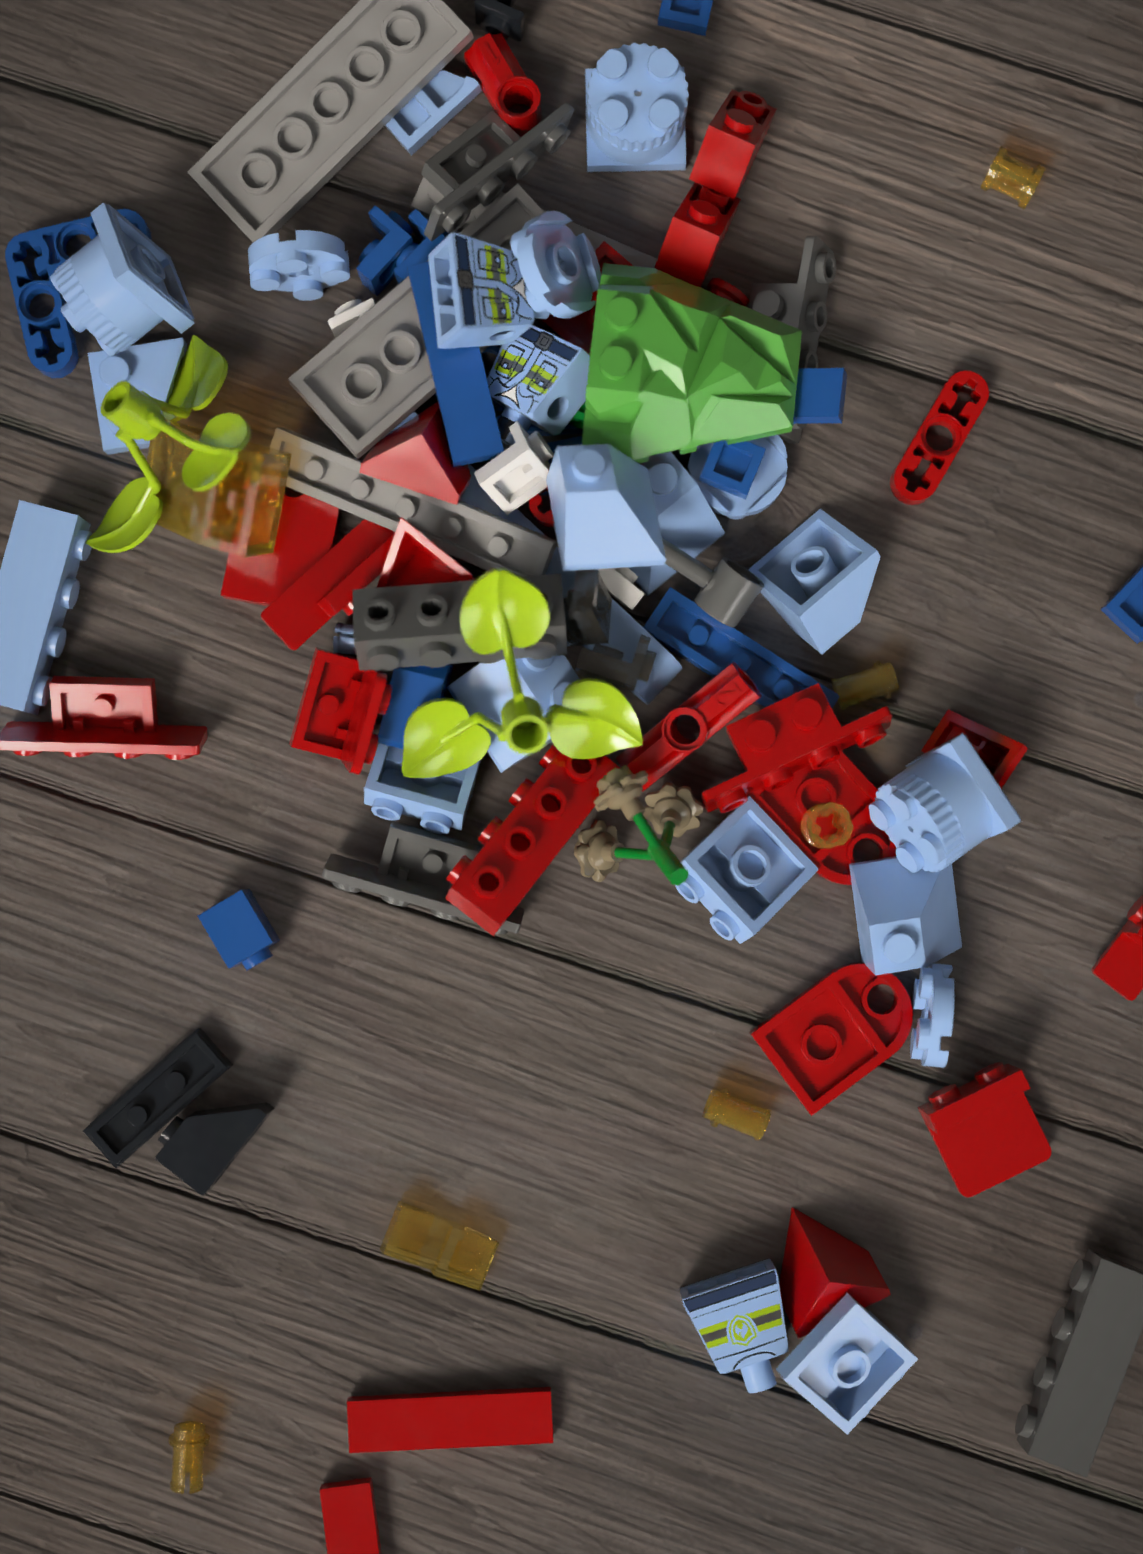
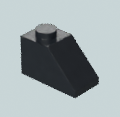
[155,1102,275,1197]

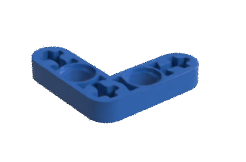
[5,209,152,378]

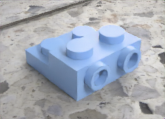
[364,743,481,834]
[675,796,819,944]
[776,1293,918,1435]

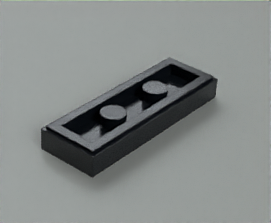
[83,1028,233,1168]

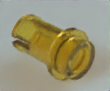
[831,660,899,710]
[702,1088,771,1141]
[168,1421,210,1494]

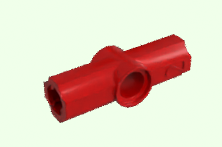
[616,662,762,792]

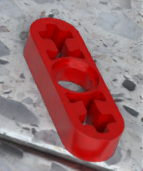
[890,370,989,505]

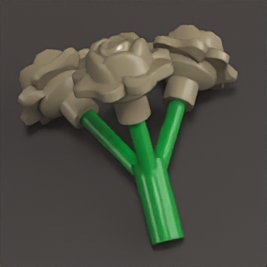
[574,765,704,885]

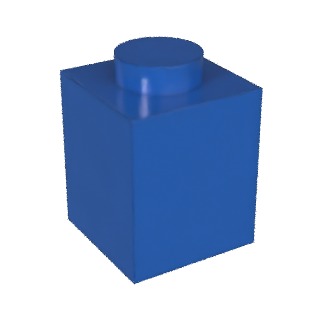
[198,889,280,971]

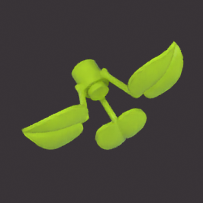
[86,335,251,553]
[402,568,643,778]

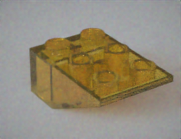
[144,419,292,558]

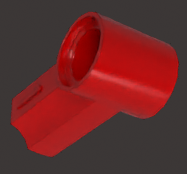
[464,33,542,137]

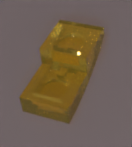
[380,1201,499,1291]

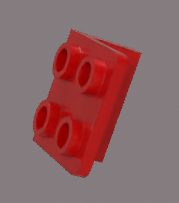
[289,647,392,775]
[917,1062,1052,1197]

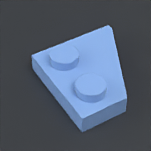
[385,70,482,156]
[88,337,187,455]

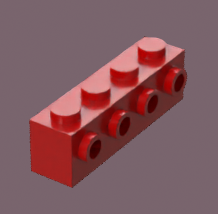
[445,744,621,936]

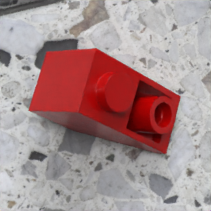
[689,89,777,199]
[654,182,741,288]

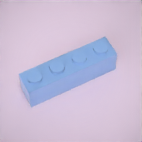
[0,500,93,715]

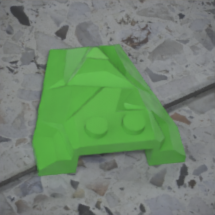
[582,263,802,463]

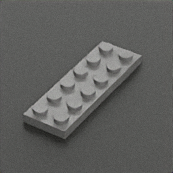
[187,0,474,242]
[288,184,560,459]

